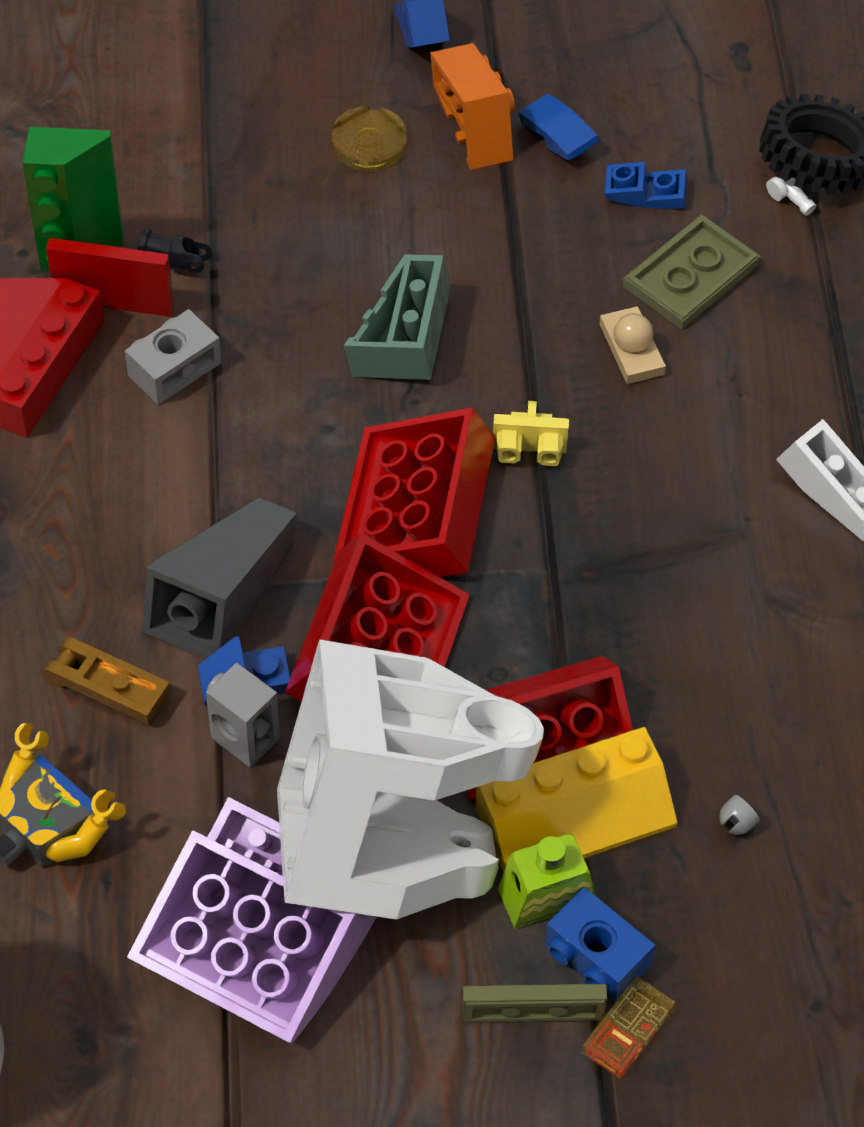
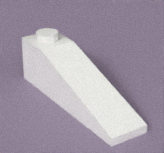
[776,419,864,542]

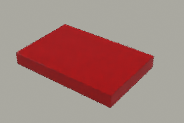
[46,238,174,317]

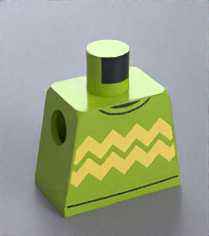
[498,834,595,929]

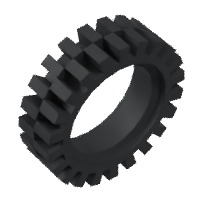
[759,94,864,195]

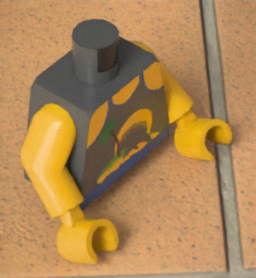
[0,723,126,867]

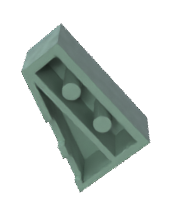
[344,254,451,380]

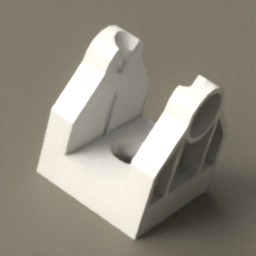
[277,639,544,919]

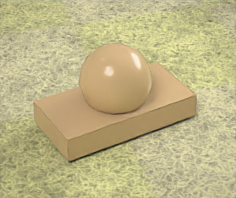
[599,306,666,384]

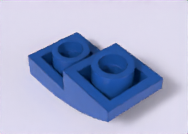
[518,93,599,161]
[604,162,688,209]

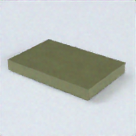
[623,214,761,330]

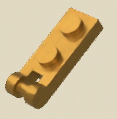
[42,637,171,725]

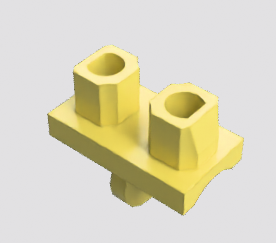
[493,401,569,466]

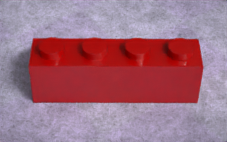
[465,656,633,800]

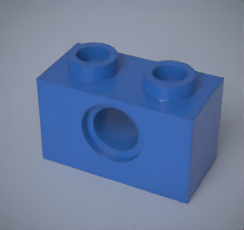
[545,887,655,1003]

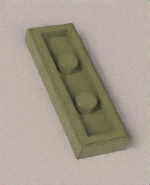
[462,984,607,1023]

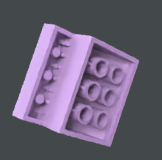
[127,797,377,1043]

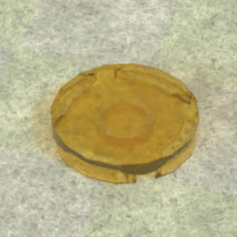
[331,106,407,171]

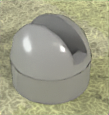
[719,794,760,835]

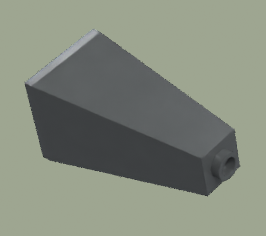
[142,498,297,659]

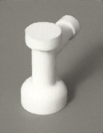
[766,177,817,216]

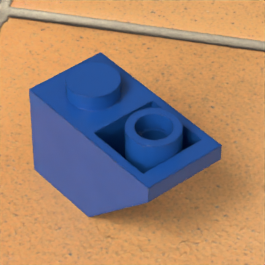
[393,0,450,48]

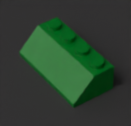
[22,127,124,271]

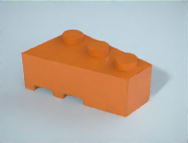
[430,43,515,170]

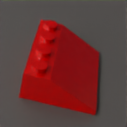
[0,278,104,438]
[333,407,495,577]
[285,533,470,702]

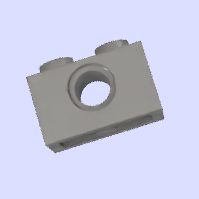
[125,309,222,405]
[206,662,280,768]

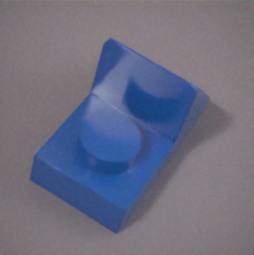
[198,636,290,706]

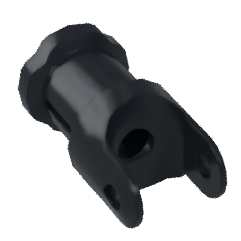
[137,228,212,273]

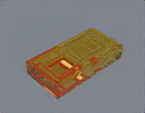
[581,976,676,1079]

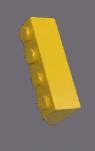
[475,727,677,872]

